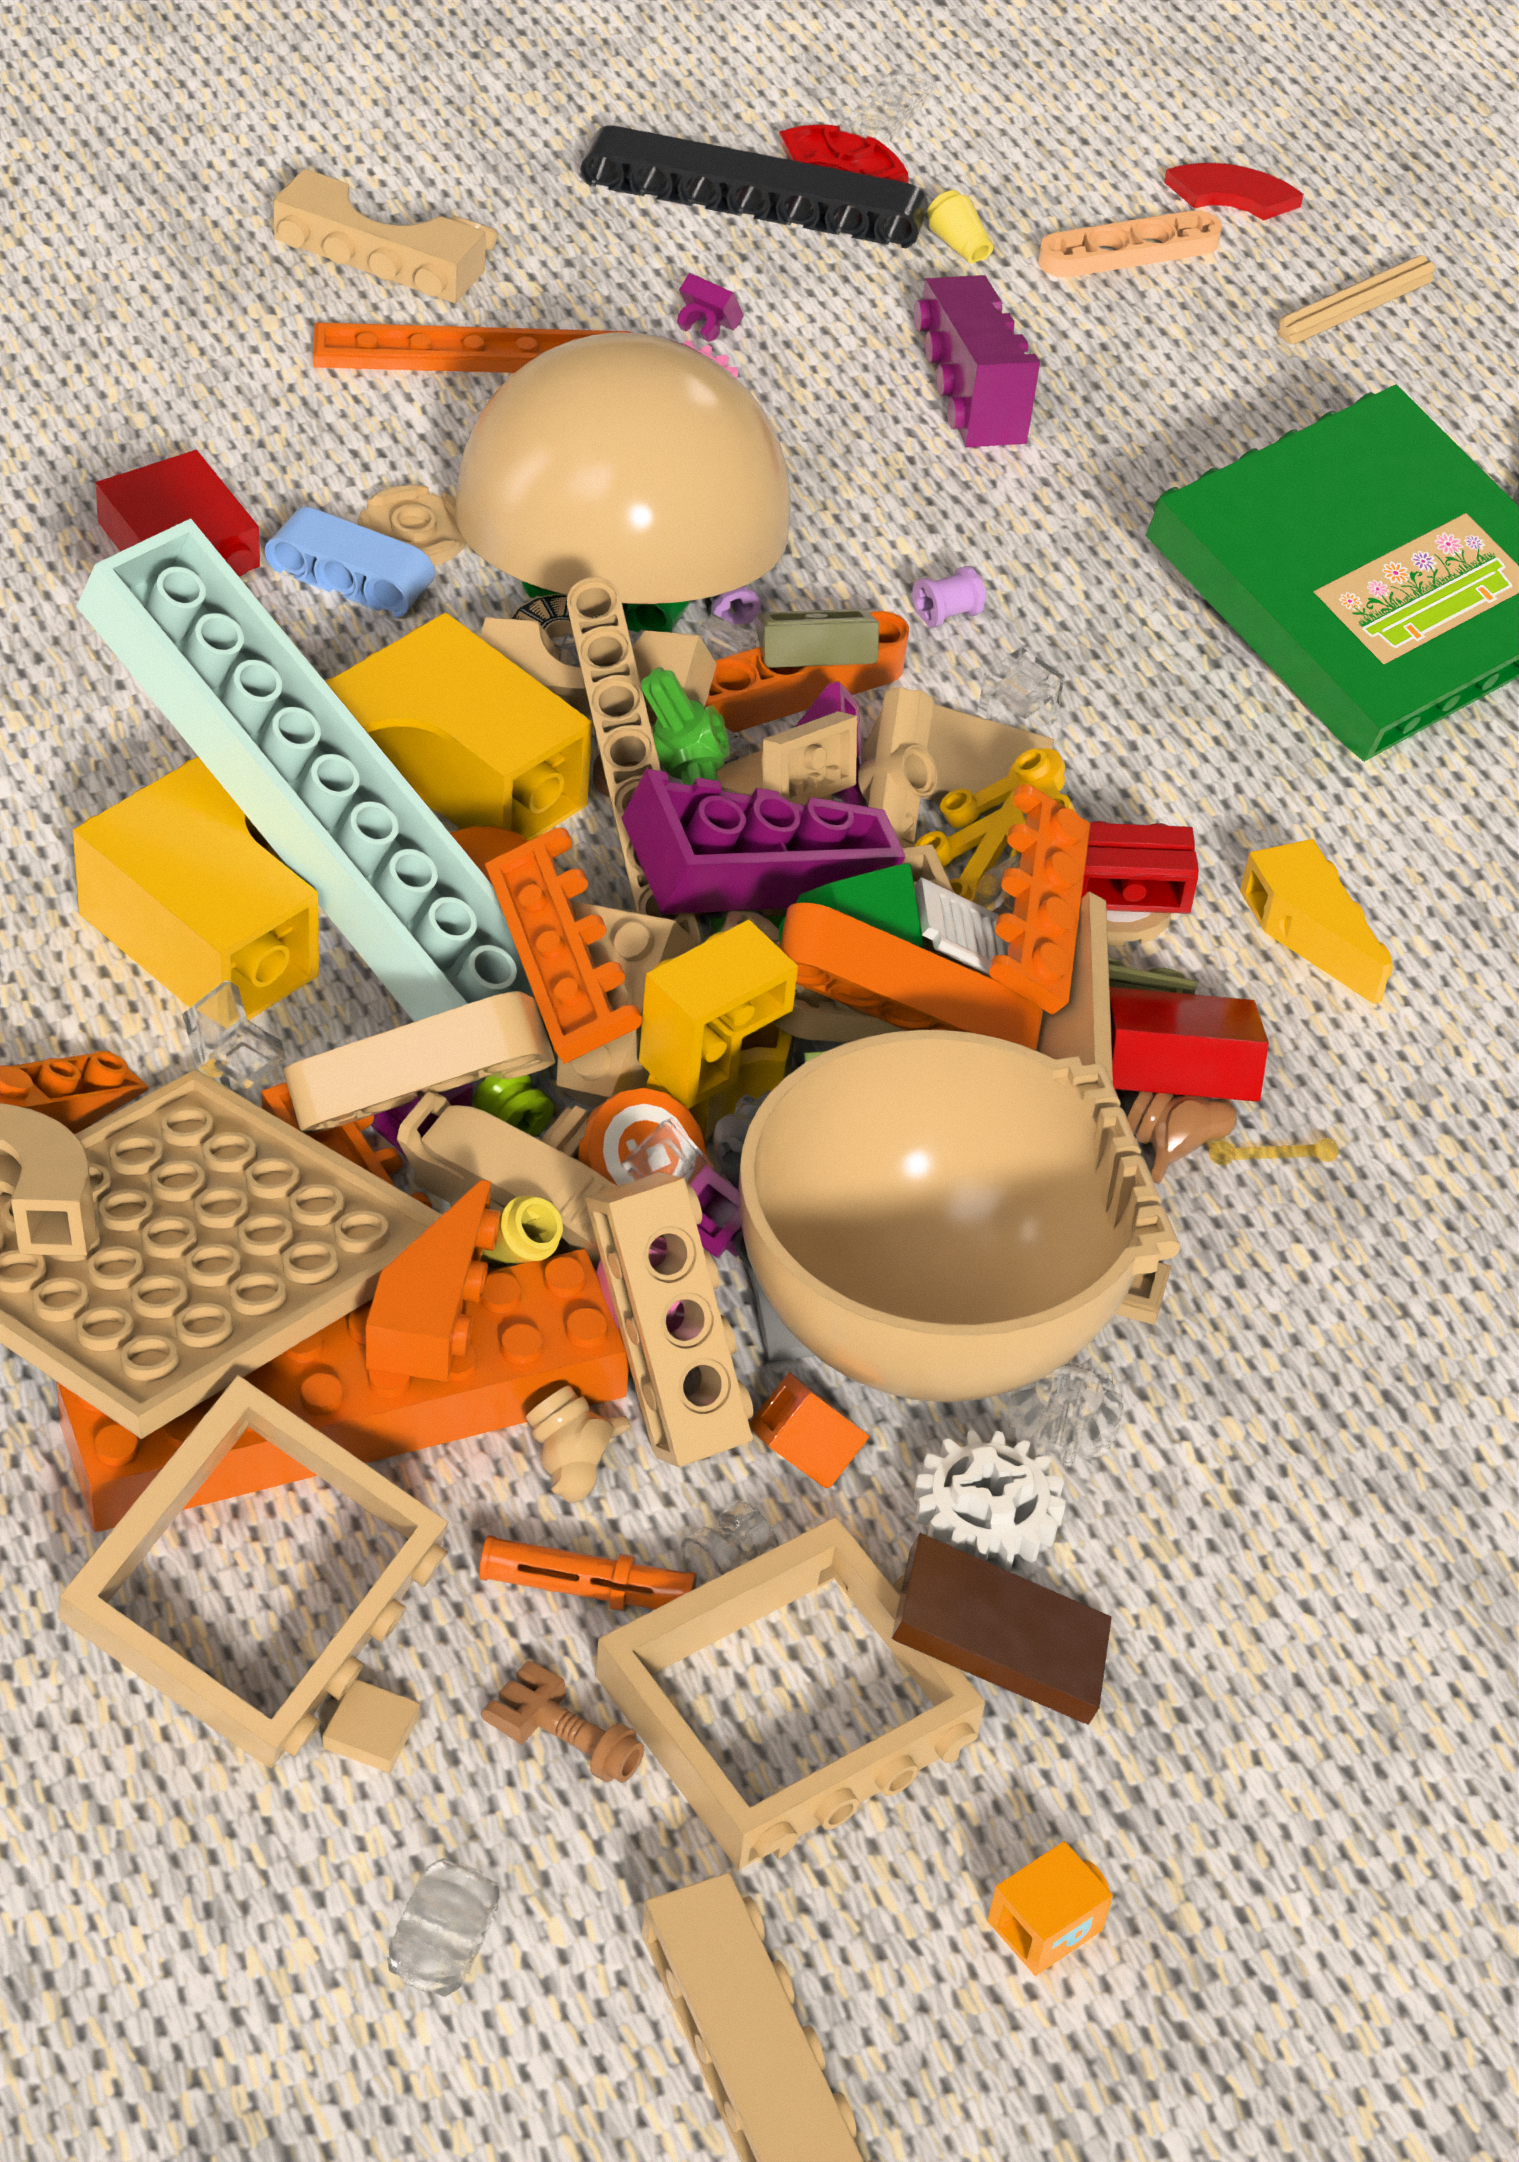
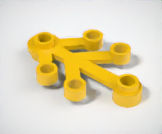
[914,748,1077,909]

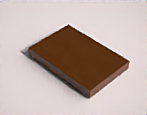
[891,1533,1112,1725]

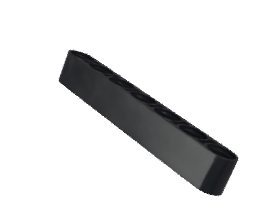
[580,126,928,248]

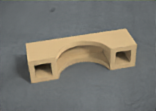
[273,168,486,303]
[480,617,717,725]

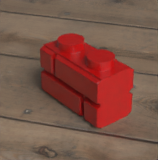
[1081,821,1199,914]

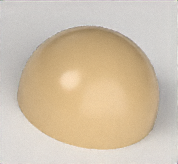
[455,332,790,604]
[739,1030,1181,1403]

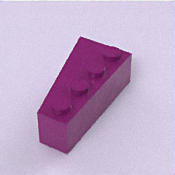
[914,275,1040,448]
[621,769,906,914]

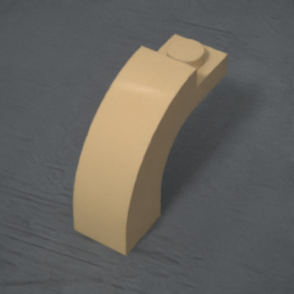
[0,1103,96,1256]

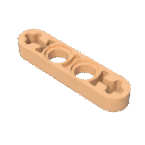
[1038,210,1222,277]

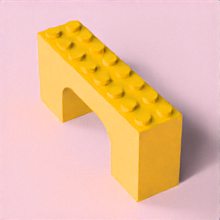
[73,612,593,1036]

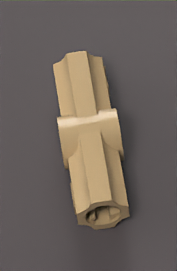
[858,687,937,848]

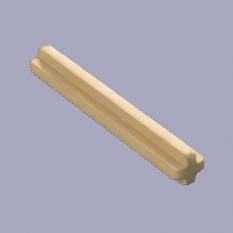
[1277,255,1436,345]

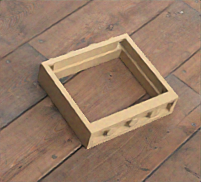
[58,1375,448,1769]
[595,1517,985,1870]

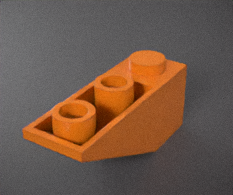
[0,1051,149,1134]
[366,1180,501,1382]

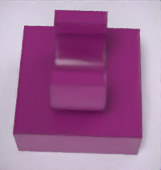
[677,273,744,342]

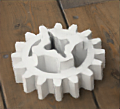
[913,1430,1066,1571]

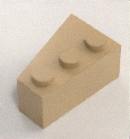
[556,900,700,1108]

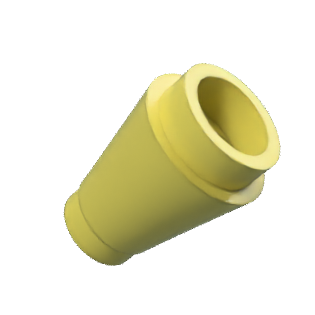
[927,190,993,264]
[480,1196,563,1268]

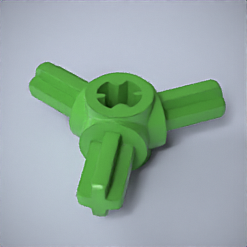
[641,667,730,785]

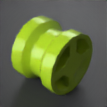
[472,1075,554,1137]

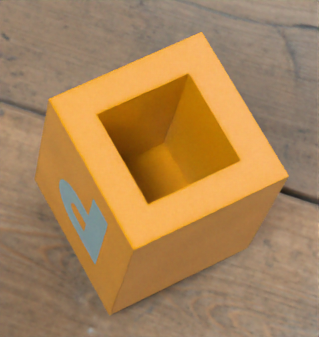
[987,1840,1113,1976]

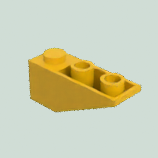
[1240,839,1393,1004]

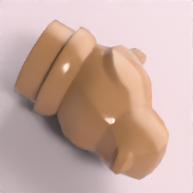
[1127,1091,1237,1184]

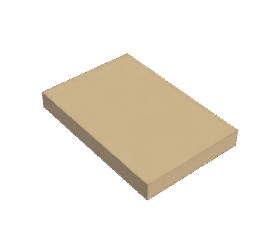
[862,704,1055,817]

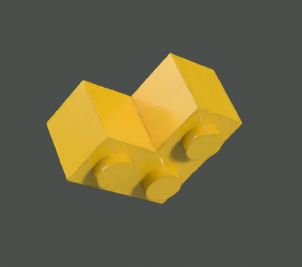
[639,919,798,1109]

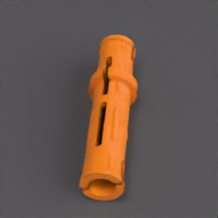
[479,1535,697,1611]

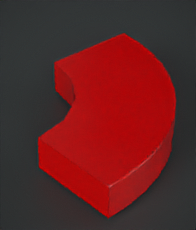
[779,124,909,183]
[1164,163,1304,221]

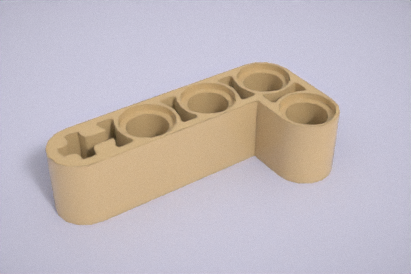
[283,991,555,1134]

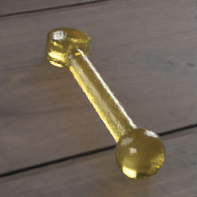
[1209,1138,1339,1165]

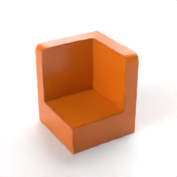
[749,1372,870,1488]

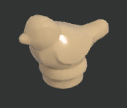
[526,1385,632,1503]

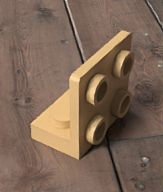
[717,711,857,805]

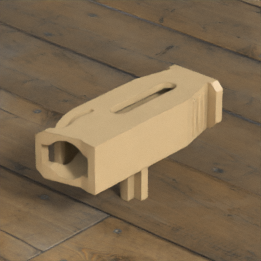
[397,1091,617,1273]

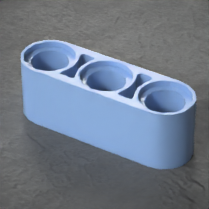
[264,507,435,618]

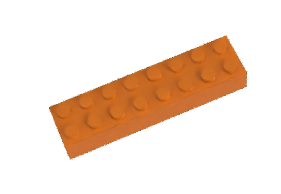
[56,1249,629,1532]

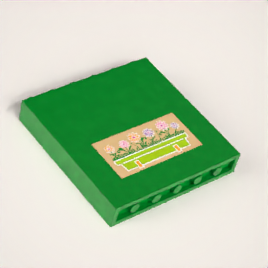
[1145,384,1519,762]

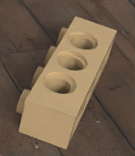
[585,1172,753,1467]

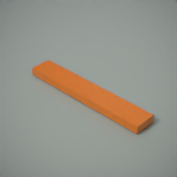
[314,323,631,373]

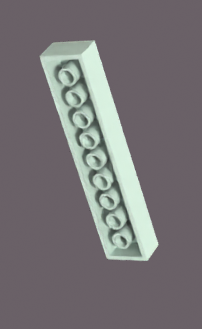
[76,519,546,1028]

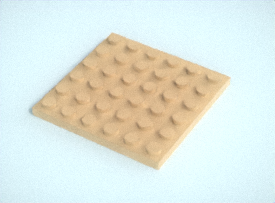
[0,1069,442,1439]

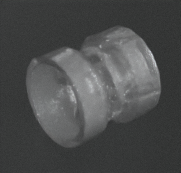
[681,1501,779,1585]

